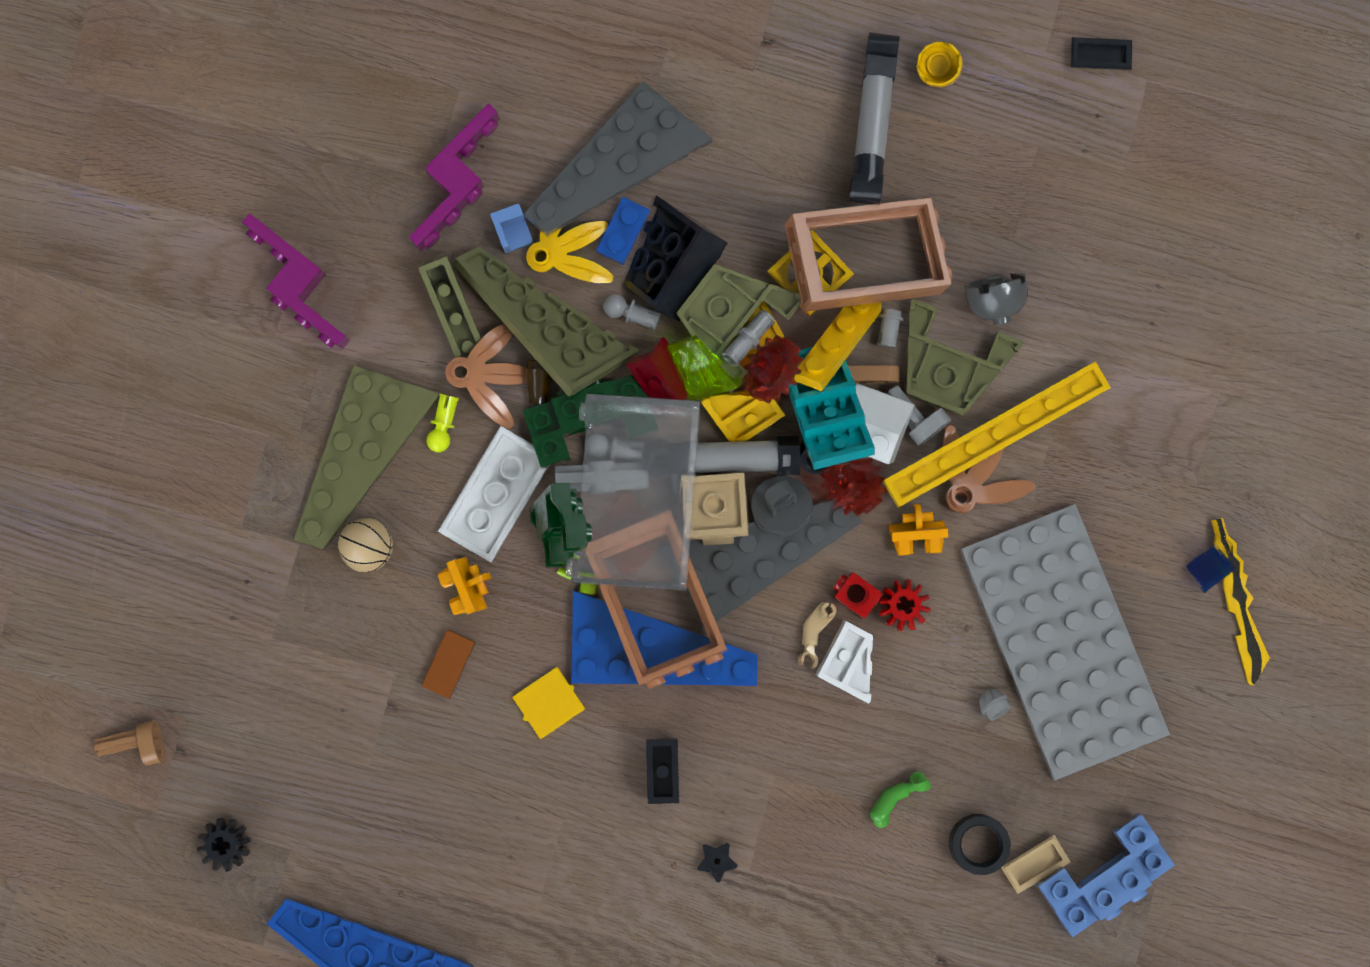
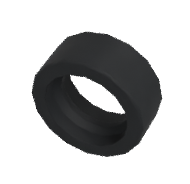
[949,814,1011,875]

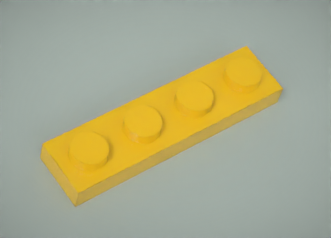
[794,302,881,392]

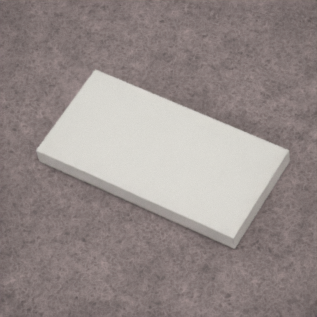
[438,426,550,563]

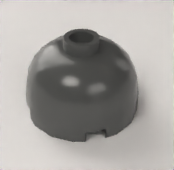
[964,273,1028,325]

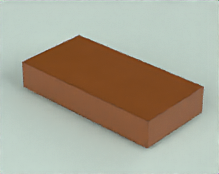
[421,630,476,699]

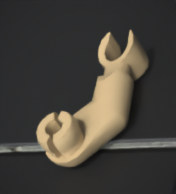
[798,602,837,669]

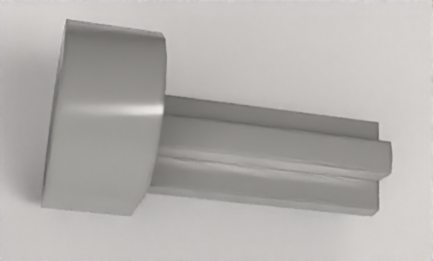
[886,385,952,447]

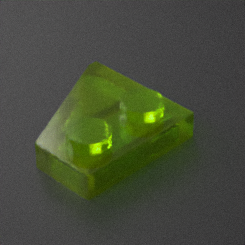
[666,335,743,402]

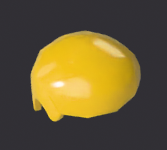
[916,41,963,88]

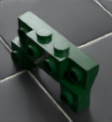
[523,375,659,469]
[529,483,592,568]

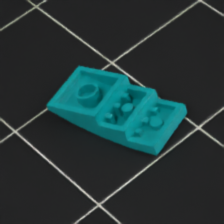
[779,347,875,470]

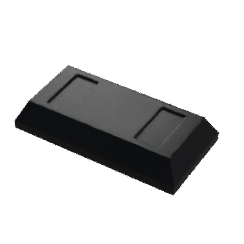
[1071,37,1132,70]

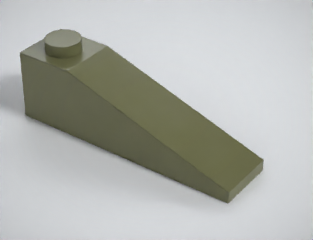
[418,251,491,377]

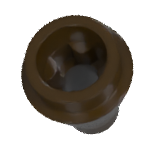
[524,360,552,404]

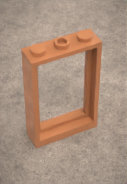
[784,198,952,312]
[585,510,728,689]

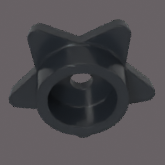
[697,843,738,883]

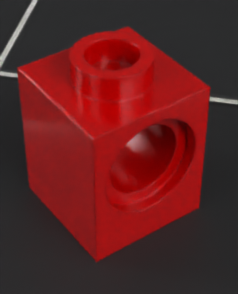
[832,572,883,619]

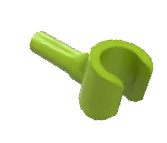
[557,567,598,595]

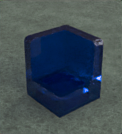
[1187,543,1235,593]

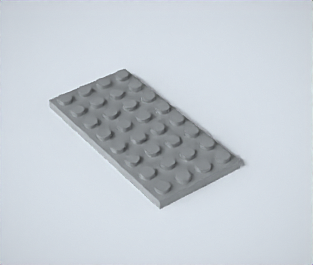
[960,504,1170,780]

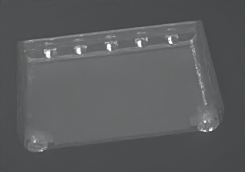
[566,394,700,591]

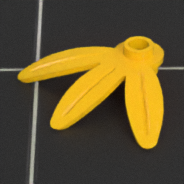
[526,221,613,283]

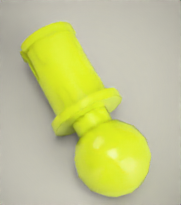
[426,394,459,453]

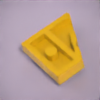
[701,388,785,442]

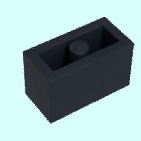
[646,738,679,804]

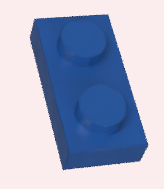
[596,197,650,266]

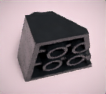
[624,195,728,322]

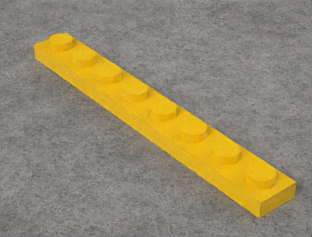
[883,361,1111,508]

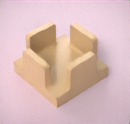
[682,473,749,546]

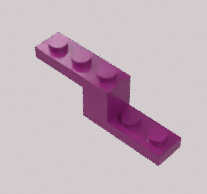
[409,103,500,251]
[242,213,350,350]

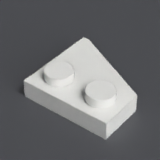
[815,620,873,704]

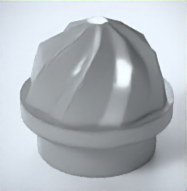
[979,689,1011,721]

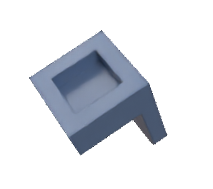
[490,203,533,254]

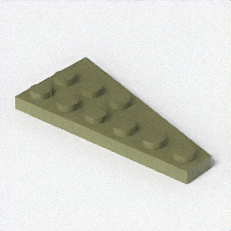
[453,246,640,397]
[294,365,440,550]

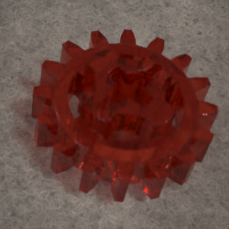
[742,335,803,404]
[820,457,886,517]

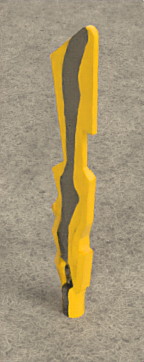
[1211,518,1270,685]

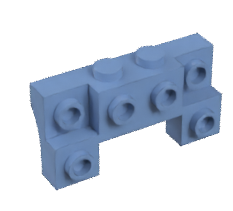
[1036,813,1175,937]

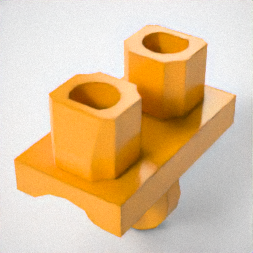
[888,504,948,556]
[437,557,492,615]

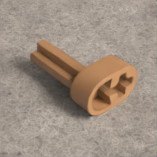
[94,720,165,766]

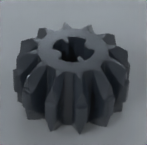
[197,818,252,872]

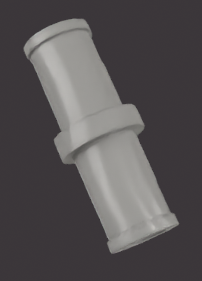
[722,310,775,367]

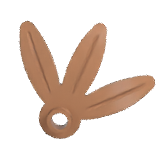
[445,324,526,429]
[942,424,1035,514]

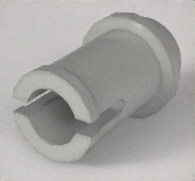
[877,309,903,348]

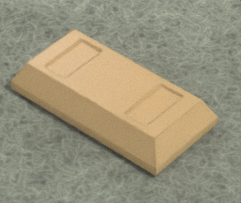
[1001,835,1070,894]

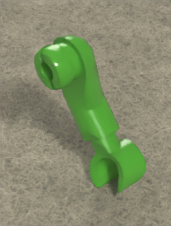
[870,771,931,828]

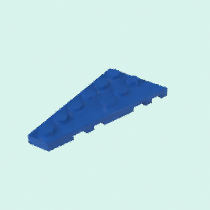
[571,591,758,686]
[267,897,473,967]

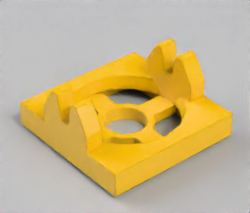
[767,230,854,317]

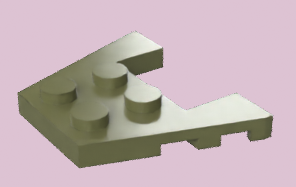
[677,264,801,393]
[905,298,1024,417]

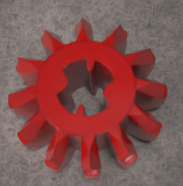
[878,579,931,631]

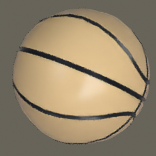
[338,518,393,572]

